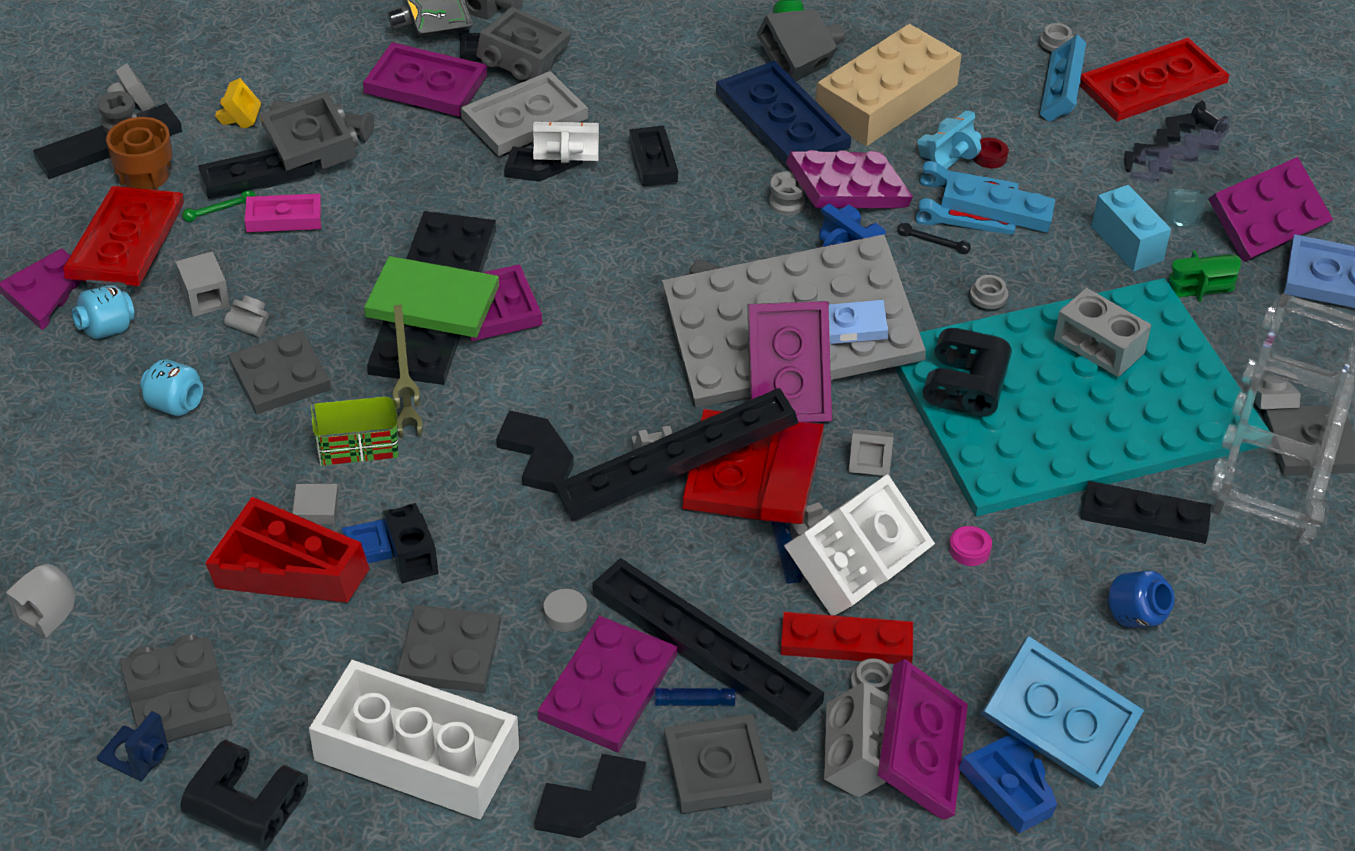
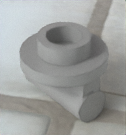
[224,295,270,338]

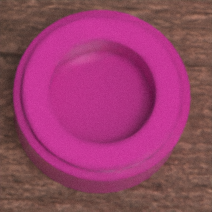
[949,526,992,566]

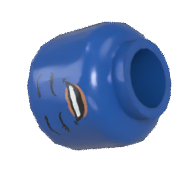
[1108,570,1175,628]

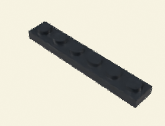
[555,388,798,521]
[592,558,824,731]

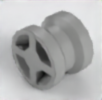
[769,171,805,215]

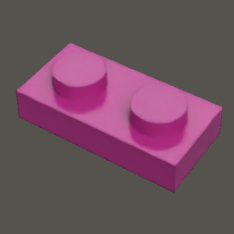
[245,194,322,232]

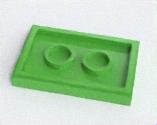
[364,256,499,338]

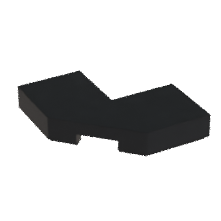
[504,146,583,182]
[496,410,574,493]
[535,754,646,838]

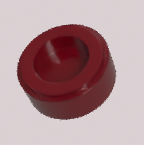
[973,137,1009,169]

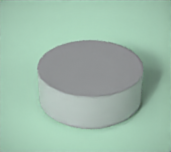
[544,589,587,632]

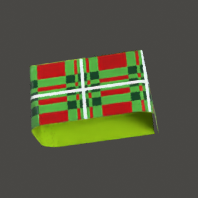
[311,397,398,466]

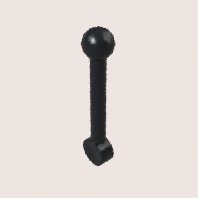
[897,223,971,254]

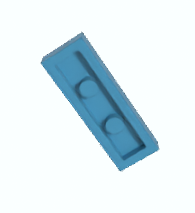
[1040,34,1086,121]
[941,173,1055,233]

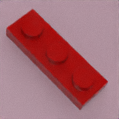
[781,612,913,664]

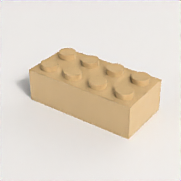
[816,24,962,146]

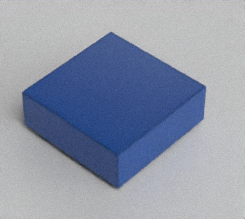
[342,519,392,563]

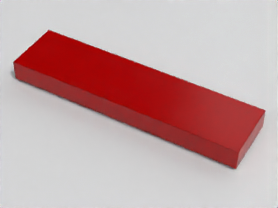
[761,422,824,524]

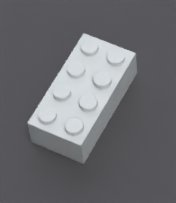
[309,660,519,820]

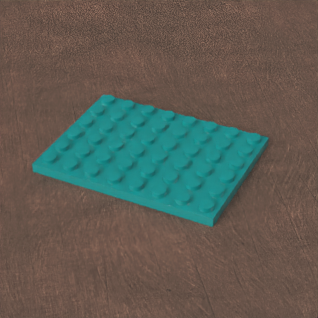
[894,278,1273,517]

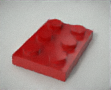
[683,409,781,520]

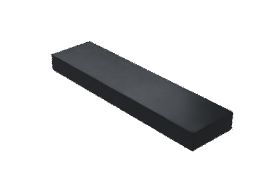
[33,103,183,179]

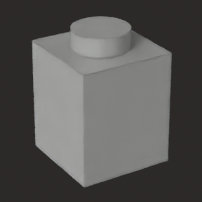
[175,251,230,317]

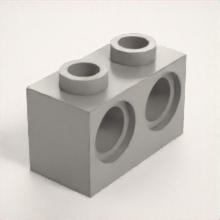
[1054,288,1151,377]
[824,681,889,797]

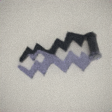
[1125,100,1229,183]

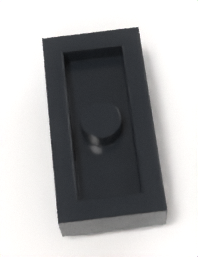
[629,125,678,186]

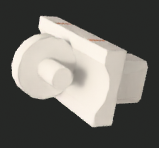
[533,122,599,163]

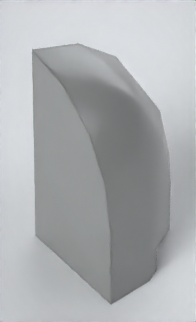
[6,564,76,638]

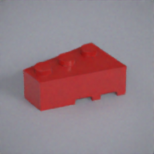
[205,497,370,603]

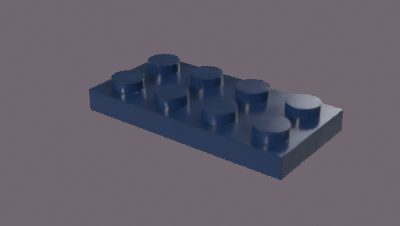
[716,60,851,168]

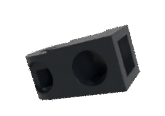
[382,503,439,584]

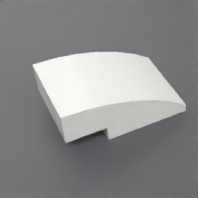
[784,474,935,616]

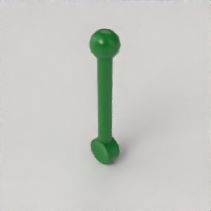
[182,191,256,222]

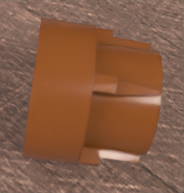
[106,117,173,190]

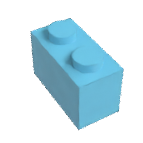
[1091,185,1171,272]

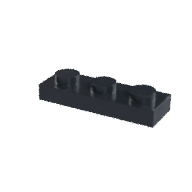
[198,148,315,199]
[1081,481,1212,544]

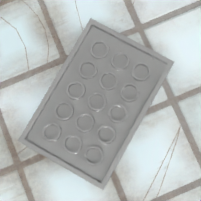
[662,234,926,407]

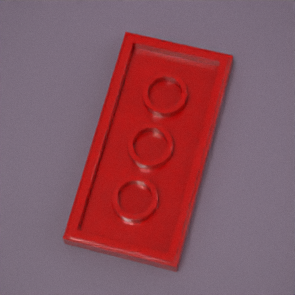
[1079,37,1229,122]
[63,186,184,286]

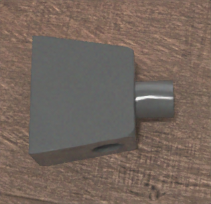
[757,9,844,81]

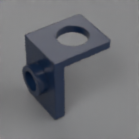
[97,711,169,782]

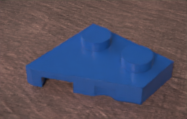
[959,734,1057,833]

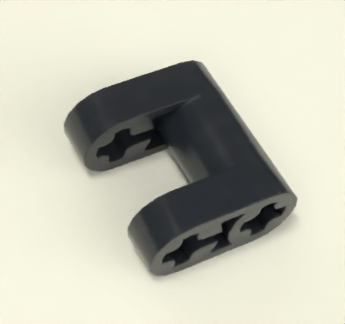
[922,328,1012,417]
[180,740,308,849]

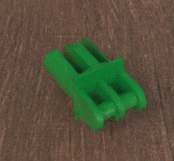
[1169,250,1241,302]

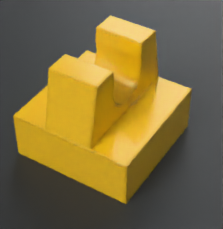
[215,78,261,128]

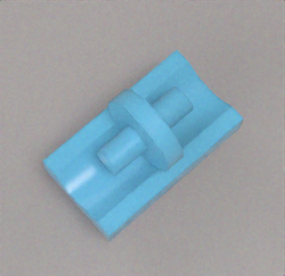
[917,111,981,169]

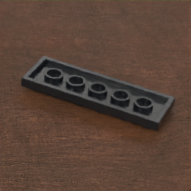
[367,211,496,385]

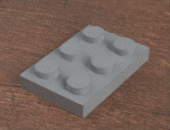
[461,71,588,156]

